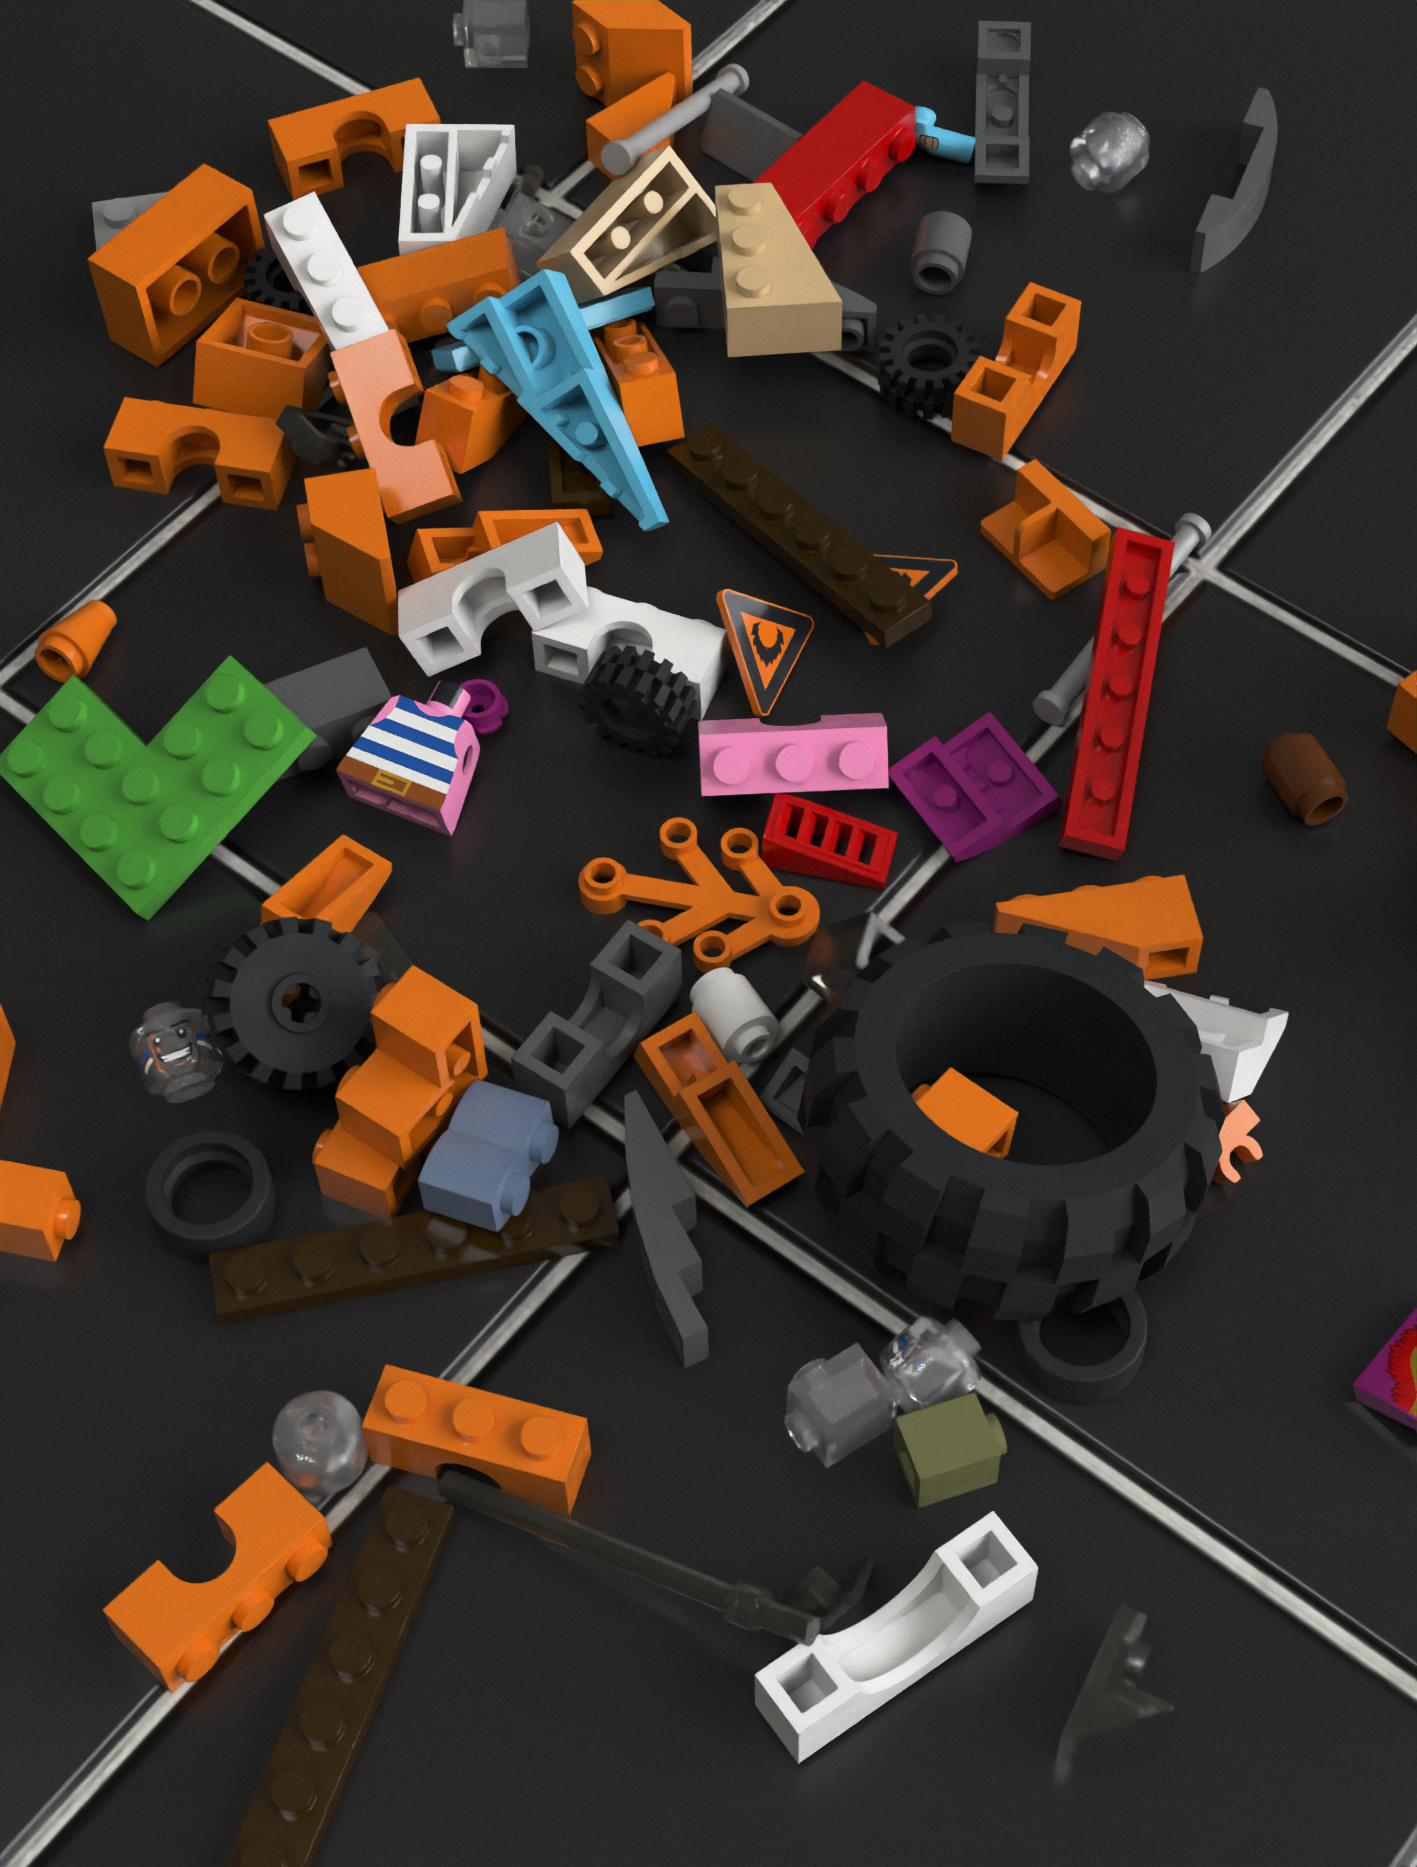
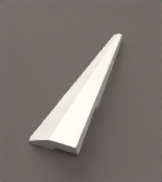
[1144,980,1289,1103]

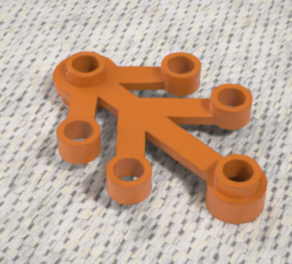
[578,817,820,974]

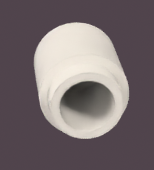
[690,967,779,1063]

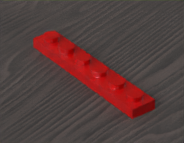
[1058,527,1175,862]

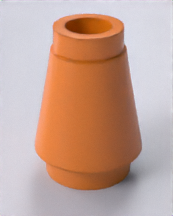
[35,599,117,683]

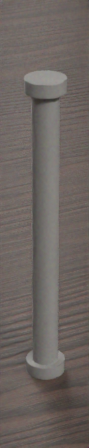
[601,64,749,175]
[1033,513,1211,726]

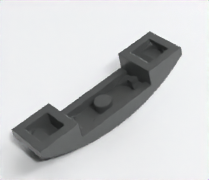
[974,21,1031,184]
[1189,87,1278,273]

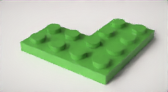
[0,655,317,921]

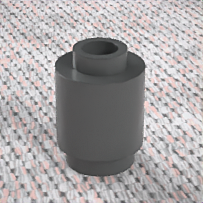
[910,211,972,295]

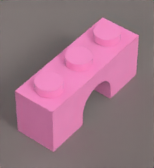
[698,713,889,796]

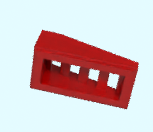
[762,793,898,890]

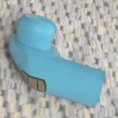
[914,106,975,164]

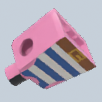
[336,681,480,837]

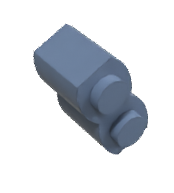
[418,1079,559,1232]

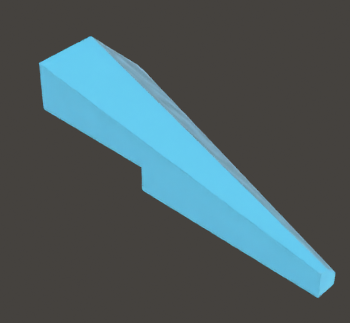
[446,269,669,531]

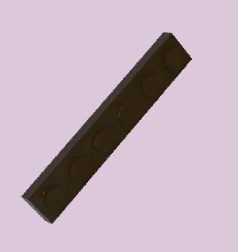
[667,423,932,649]
[209,1175,621,1326]
[224,1485,456,1867]

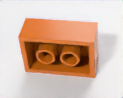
[87,163,266,368]

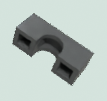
[511,919,683,1130]

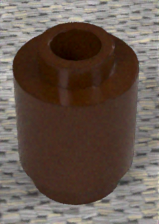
[1261,732,1349,826]

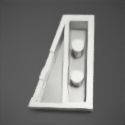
[398,124,517,255]

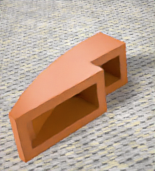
[407,509,603,584]
[260,834,392,1007]
[633,1011,805,1207]

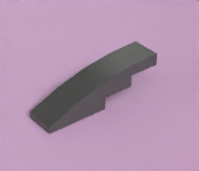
[624,1090,709,1369]

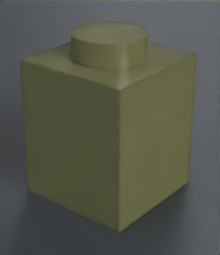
[893,1392,1007,1508]

